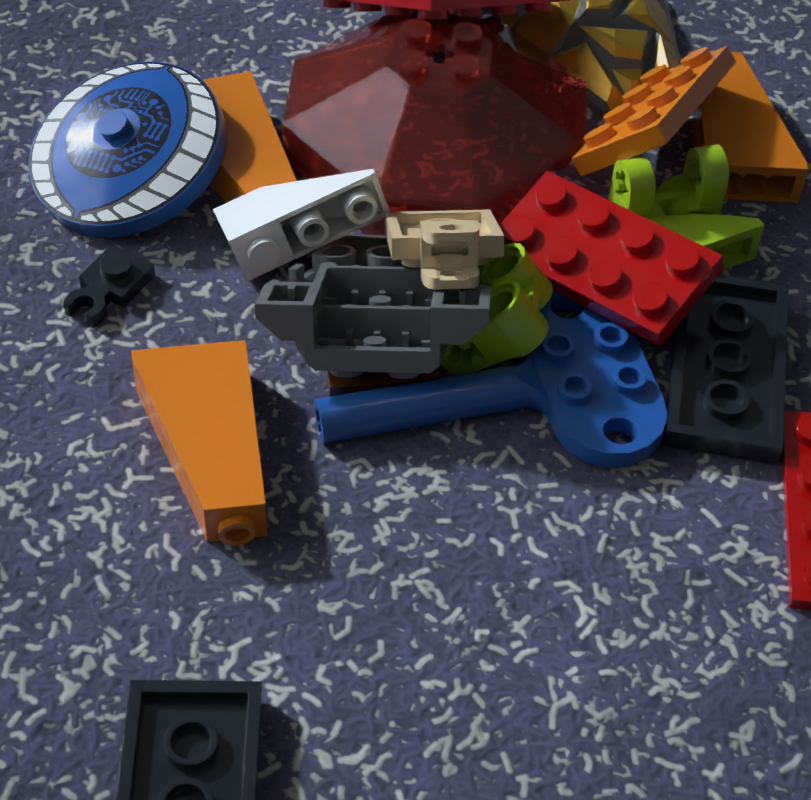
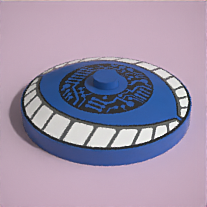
[29,62,227,238]

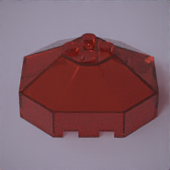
[282,9,586,235]

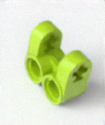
[608,144,729,218]
[440,243,553,374]

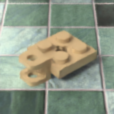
[385,210,504,290]

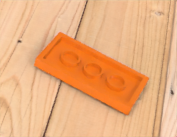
[571,45,736,176]

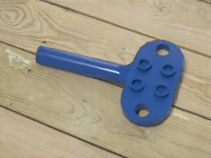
[314,290,668,468]

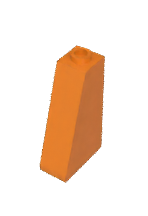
[691,50,808,203]
[203,71,296,203]
[131,340,267,546]

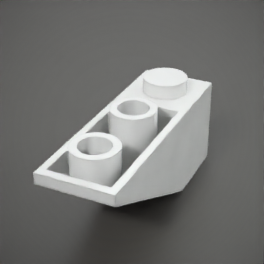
[213,169,390,282]

